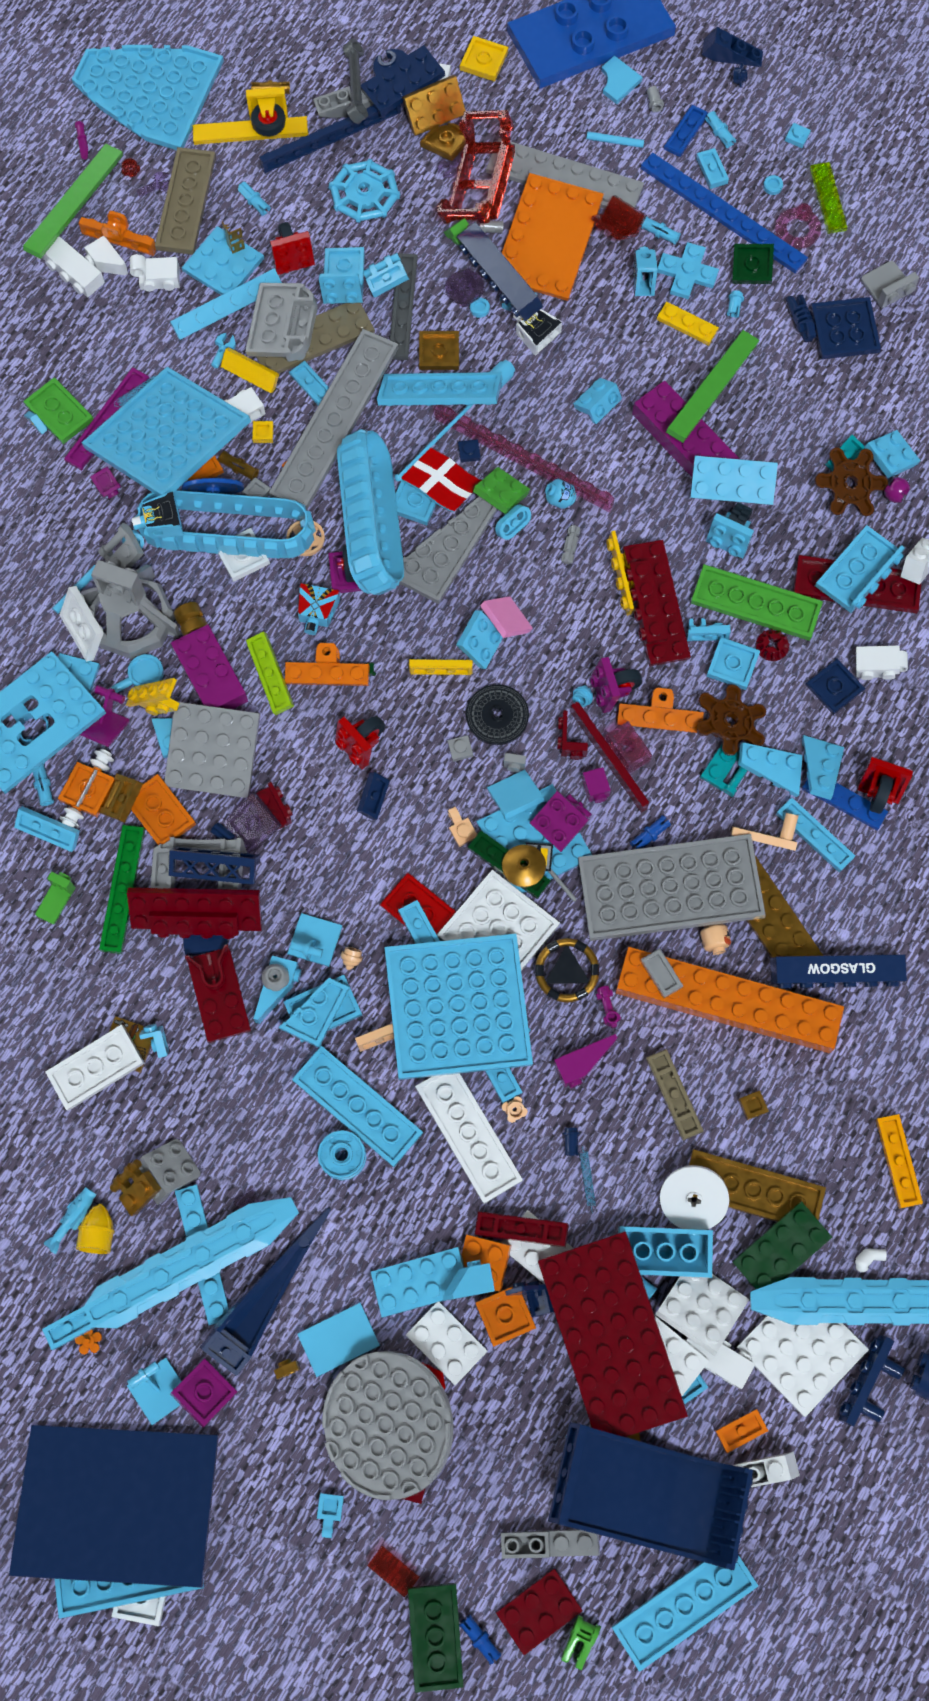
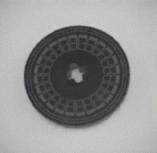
[466,685,529,745]

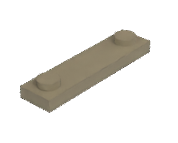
[646,1049,704,1141]

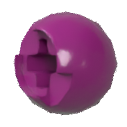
[884,477,910,503]

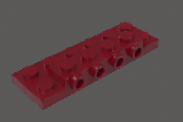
[622,540,691,667]
[127,888,262,939]

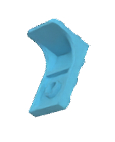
[319,247,365,304]

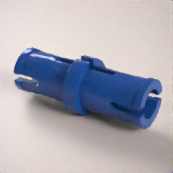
[630,815,671,849]
[459,1614,502,1665]

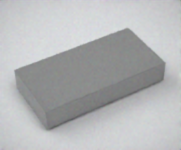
[640,948,683,998]

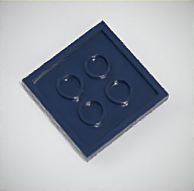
[810,297,881,360]

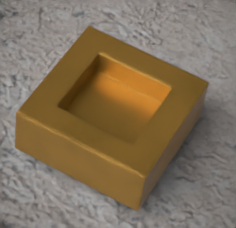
[738,1091,769,1120]
[274,1358,301,1379]

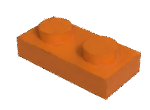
[715,1409,768,1453]

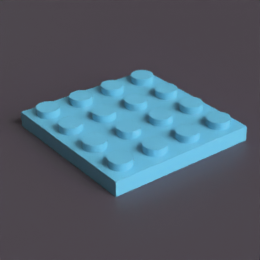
[477,784,592,893]

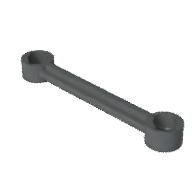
[343,38,368,124]

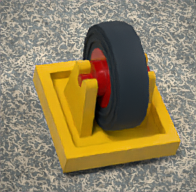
[246,87,288,136]

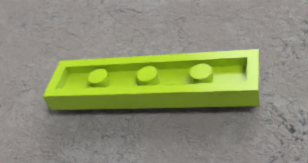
[246,631,294,715]

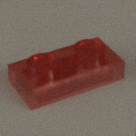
[367,1545,420,1597]

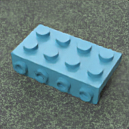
[815,525,905,613]

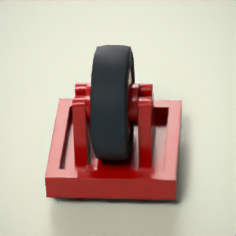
[270,222,315,275]
[335,716,385,770]
[857,757,913,814]

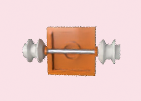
[58,749,115,828]

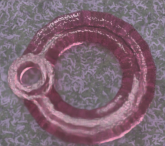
[775,203,821,249]

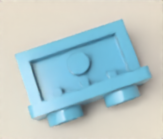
[573,378,622,424]

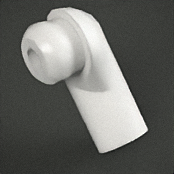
[855,1249,887,1272]

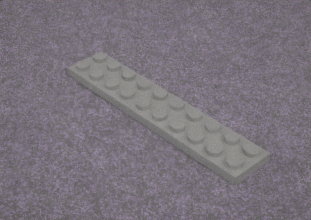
[269,329,399,511]

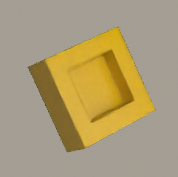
[252,421,274,443]

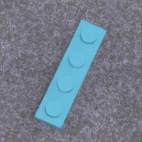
[776,798,855,873]

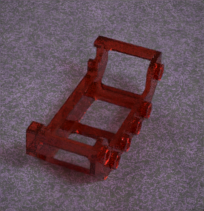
[437,110,515,224]

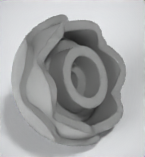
[262,964,289,991]

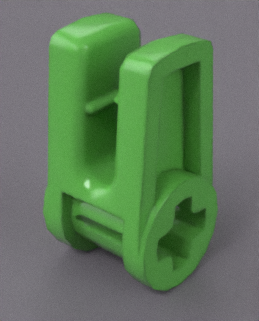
[561,1615,601,1670]

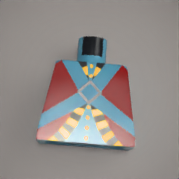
[298,583,340,635]

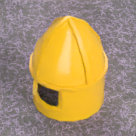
[76,1204,115,1254]

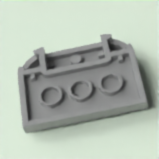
[245,283,318,362]

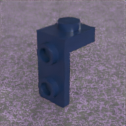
[505,1281,554,1318]

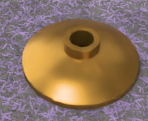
[502,845,546,887]

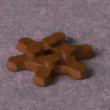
[815,447,888,516]
[697,685,767,756]

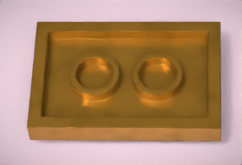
[402,75,466,136]

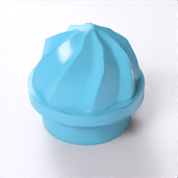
[572,685,593,707]

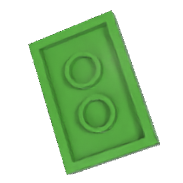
[23,377,93,445]

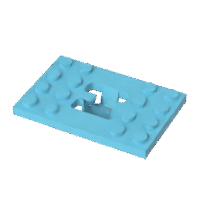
[0,651,106,794]

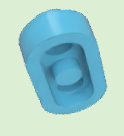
[495,505,531,540]

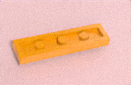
[876,1114,923,1209]

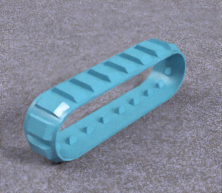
[337,429,404,595]
[135,490,316,559]

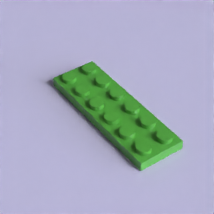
[691,564,823,641]

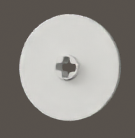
[660,1165,729,1230]

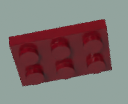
[496,1569,583,1655]

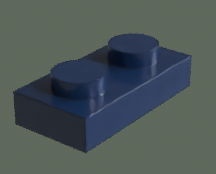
[357,772,390,820]

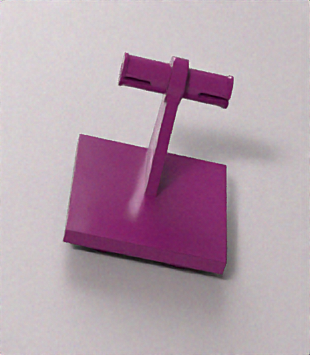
[80,685,130,747]
[530,791,592,852]

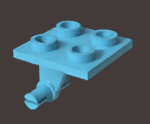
[287,913,343,967]
[127,1358,182,1425]

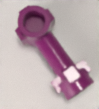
[596,986,621,1029]

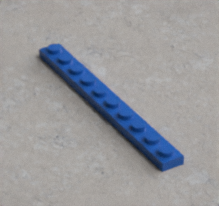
[640,152,808,274]

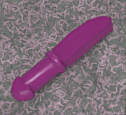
[75,120,88,160]

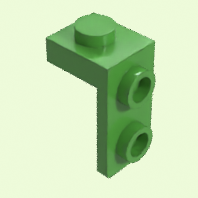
[35,871,76,925]

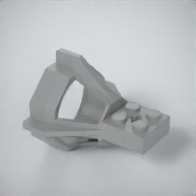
[81,560,180,659]

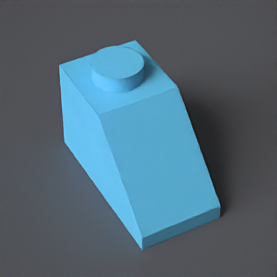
[443,1260,495,1301]

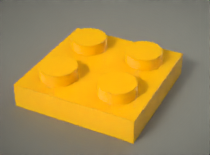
[460,36,509,82]

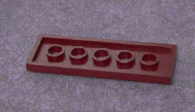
[794,555,922,614]

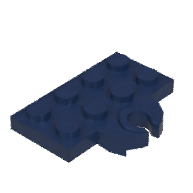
[361,45,445,117]

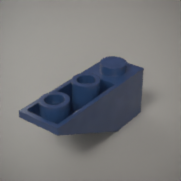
[702,27,763,67]

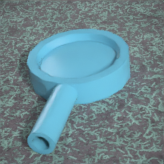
[108,654,164,693]

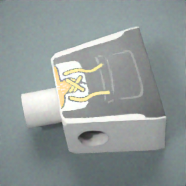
[513,309,562,356]

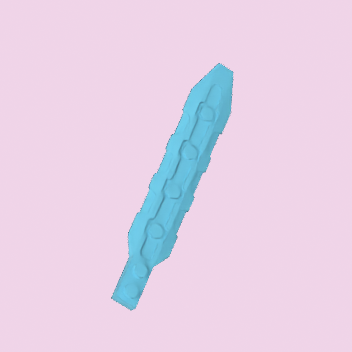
[42,1197,299,1350]
[750,1277,929,1326]

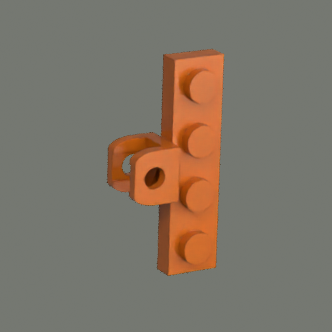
[79,210,156,256]
[285,643,370,686]
[617,688,704,733]

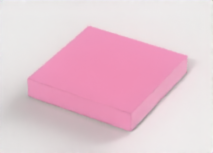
[480,596,533,638]

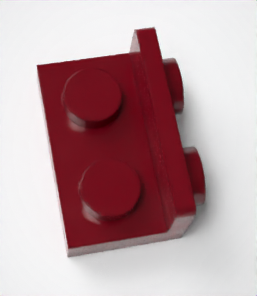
[249,782,293,834]

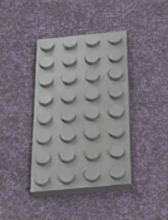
[578,834,765,941]

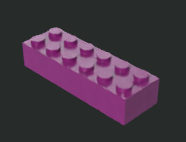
[632,380,740,477]

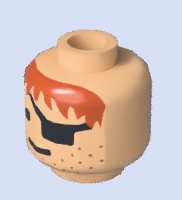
[700,924,731,955]

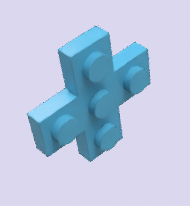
[657,242,719,299]

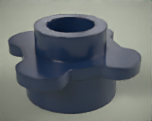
[733,63,748,88]

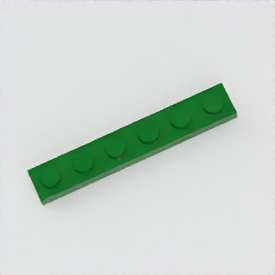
[99,825,145,954]

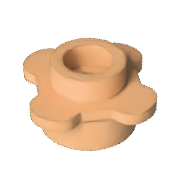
[502,1096,528,1123]

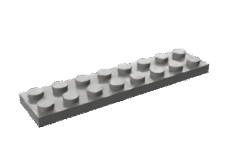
[486,138,644,217]

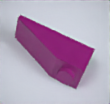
[553,1034,617,1089]

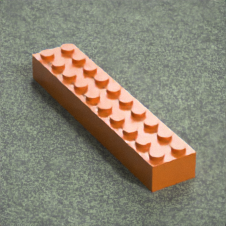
[615,947,844,1053]

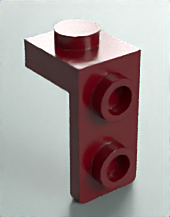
[557,710,588,760]

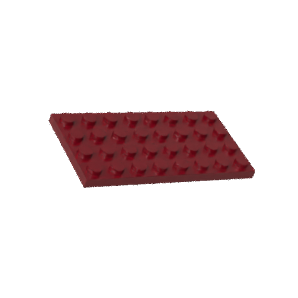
[538,1231,688,1437]

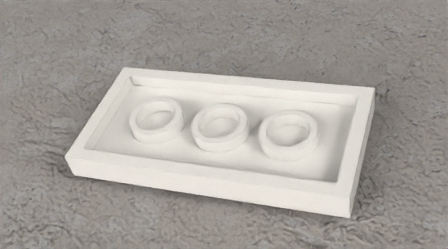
[46,1025,145,1111]

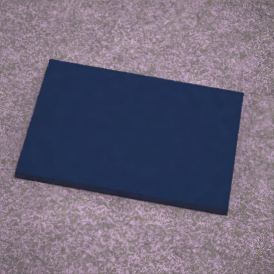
[9,1425,219,1588]

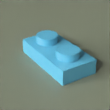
[696,148,729,189]

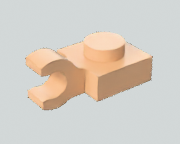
[448,807,477,847]

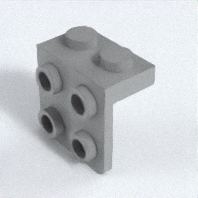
[861,261,919,309]
[139,1139,200,1205]

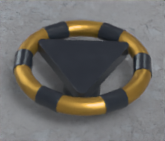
[535,938,599,1003]

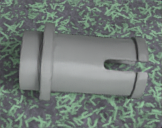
[646,86,664,112]
[479,218,503,234]

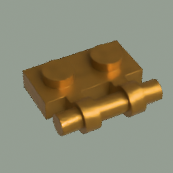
[110,1159,161,1217]

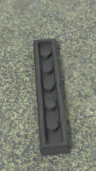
[390,253,418,360]

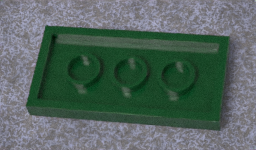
[732,1201,832,1289]
[407,1583,464,1693]

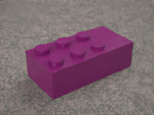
[171,625,248,710]

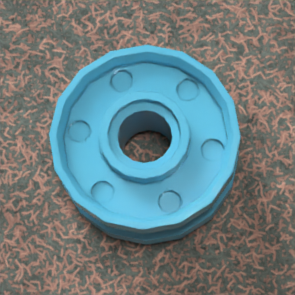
[318,1130,367,1180]

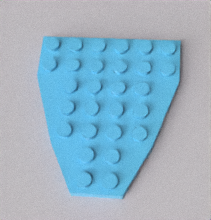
[72,45,224,150]

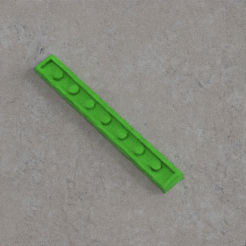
[23,144,123,259]
[666,330,760,443]

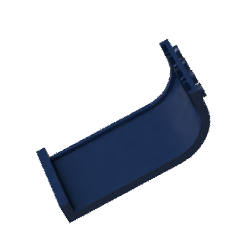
[548,1422,753,1570]

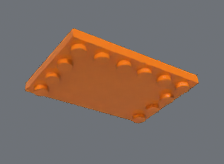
[502,173,604,301]

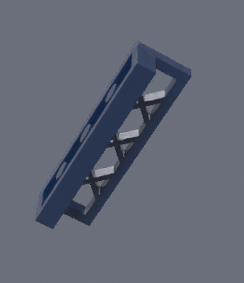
[169,846,260,885]

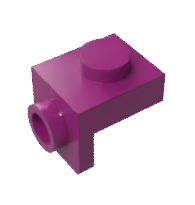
[90,466,121,499]

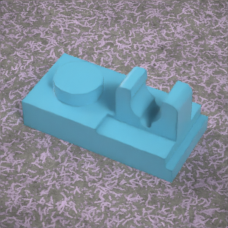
[686,618,731,641]

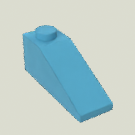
[253,956,301,1024]

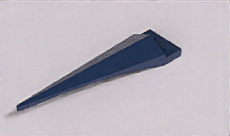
[200,1207,331,1376]

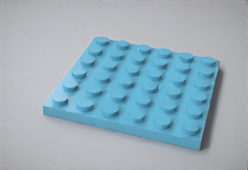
[82,367,251,496]
[385,934,533,1080]

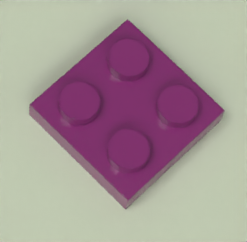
[170,1358,237,1428]

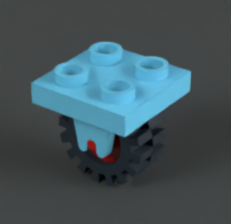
[706,502,754,559]

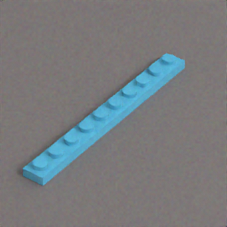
[398,900,523,1104]

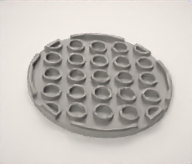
[322,1351,453,1500]

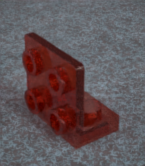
[591,195,647,240]

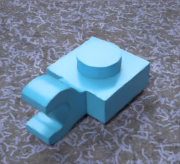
[317,1493,344,1538]

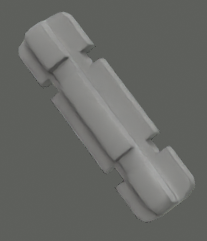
[561,525,581,564]

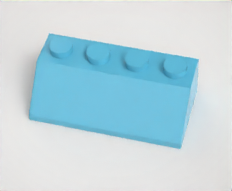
[618,1226,713,1278]

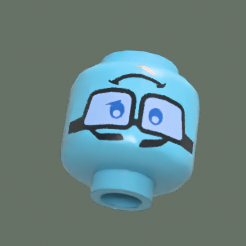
[545,479,576,509]

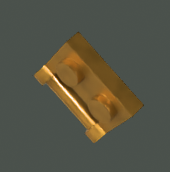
[99,773,143,823]

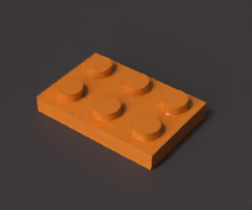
[131,774,196,845]

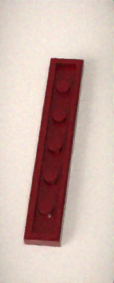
[570,702,649,813]

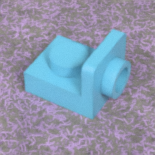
[139,1024,169,1058]

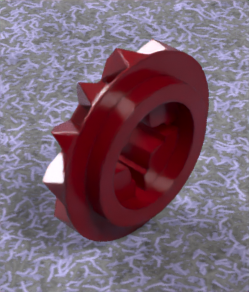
[756,629,790,661]

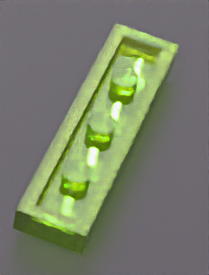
[810,162,848,234]

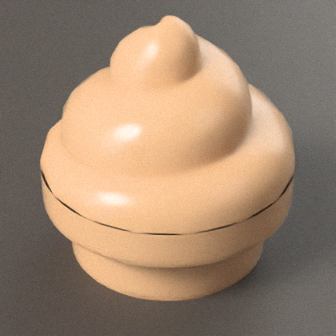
[341,947,363,970]

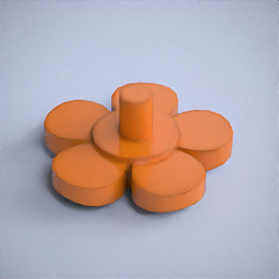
[75,1329,102,1355]

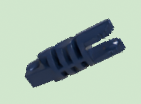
[786,295,816,343]

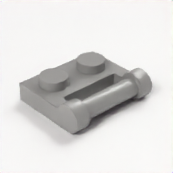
[98,523,144,569]

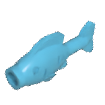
[44,1187,97,1254]

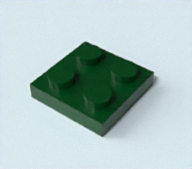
[732,244,774,284]

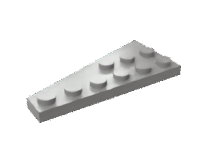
[399,496,498,604]

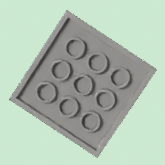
[164,702,261,798]

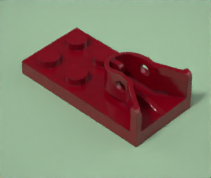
[185,944,251,1043]

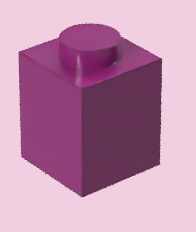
[582,767,611,803]

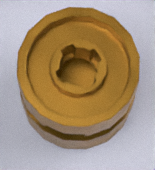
[173,602,208,636]

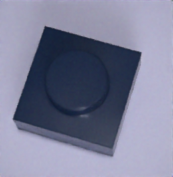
[458,439,481,463]

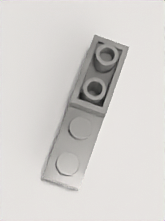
[313,87,373,118]
[501,1529,600,1559]

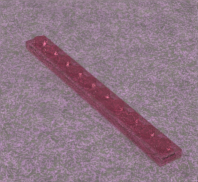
[435,405,615,512]

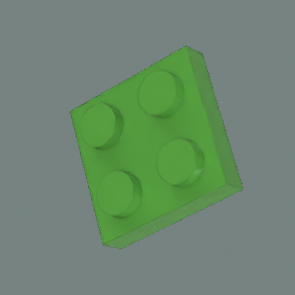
[473,467,530,514]

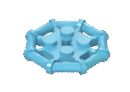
[328,159,401,223]

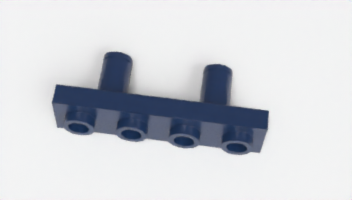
[838,1335,905,1427]

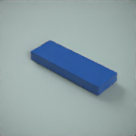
[664,104,709,157]

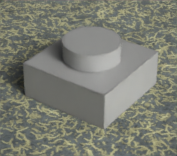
[242,477,271,497]
[447,735,473,762]
[504,753,526,772]

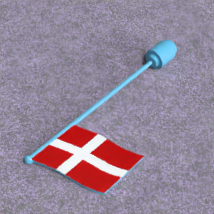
[394,360,515,512]

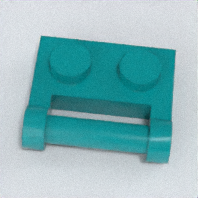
[700,743,748,797]

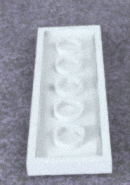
[415,1073,523,1204]

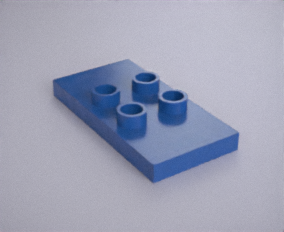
[507,0,676,89]

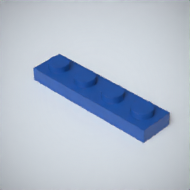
[802,779,889,831]

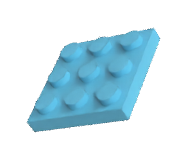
[182,226,264,295]

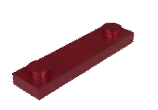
[475,1211,569,1248]

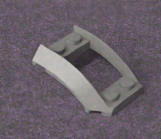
[151,837,247,890]

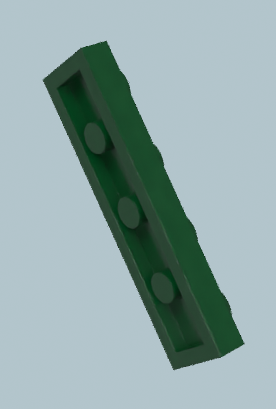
[468,831,551,899]

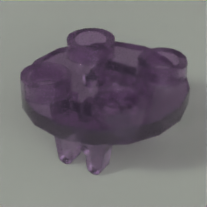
[445,267,485,307]

